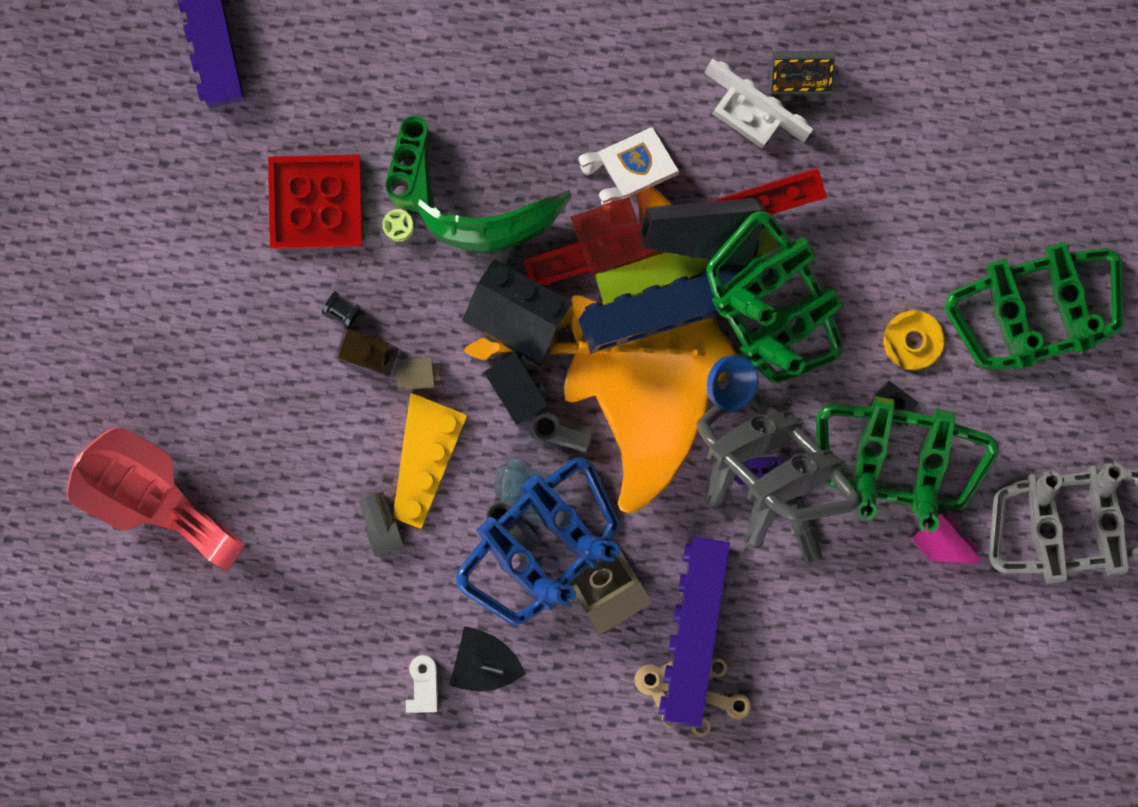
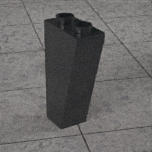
[638,198,768,267]

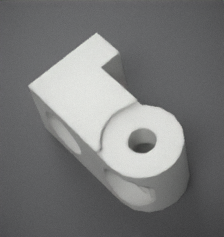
[406,655,438,713]

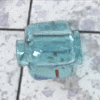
[494,459,536,504]

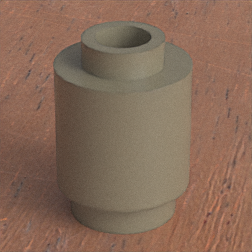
[395,357,440,390]

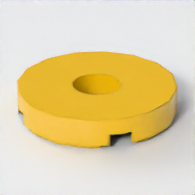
[883,310,945,371]

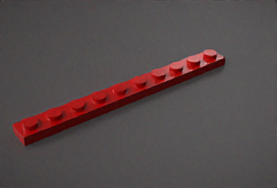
[523,167,827,286]

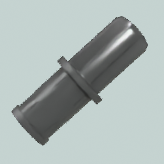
[790,501,823,564]

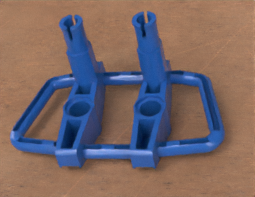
[456,458,620,625]

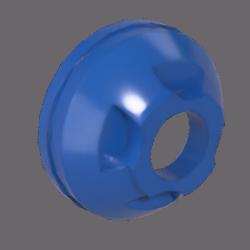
[707,355,759,412]

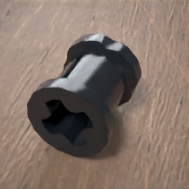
[321,291,362,329]

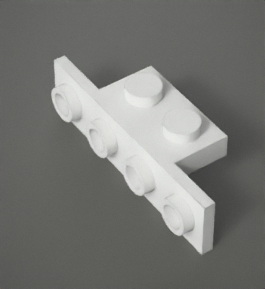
[705,59,813,148]

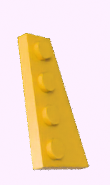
[393,392,467,529]

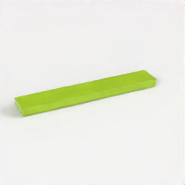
[595,228,778,305]

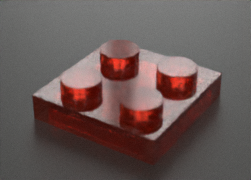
[570,195,650,275]

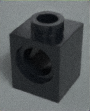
[868,380,919,428]

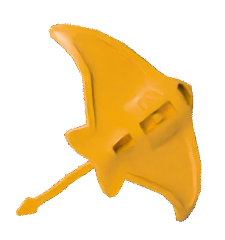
[464,187,738,514]

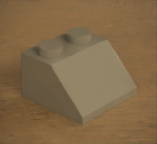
[569,551,652,635]

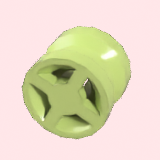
[383,209,414,242]

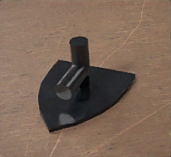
[449,626,526,692]

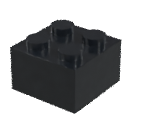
[484,353,550,427]

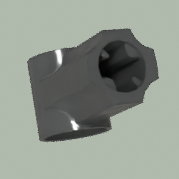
[531,413,593,453]
[358,492,405,557]
[486,502,542,554]

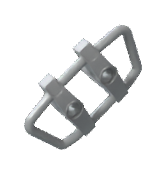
[989,462,1138,585]

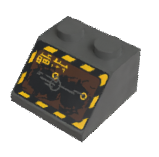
[769,51,835,103]

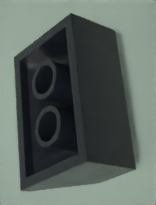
[463,259,573,366]

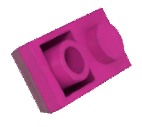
[909,513,981,564]

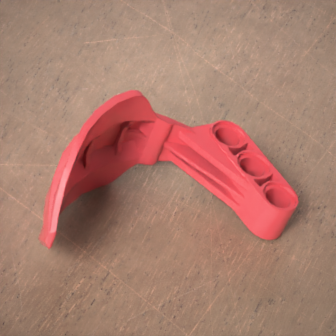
[66,427,245,572]

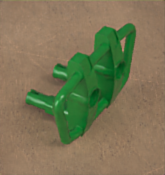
[706,211,843,384]
[945,242,1124,370]
[816,396,999,532]

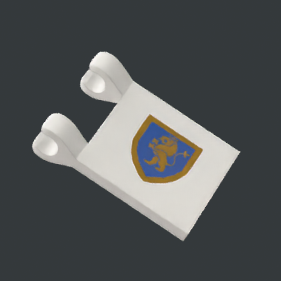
[579,127,679,211]

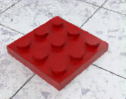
[268,154,363,249]

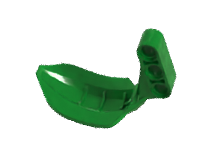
[385,115,571,253]

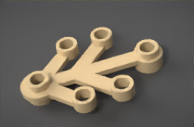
[634,658,751,737]

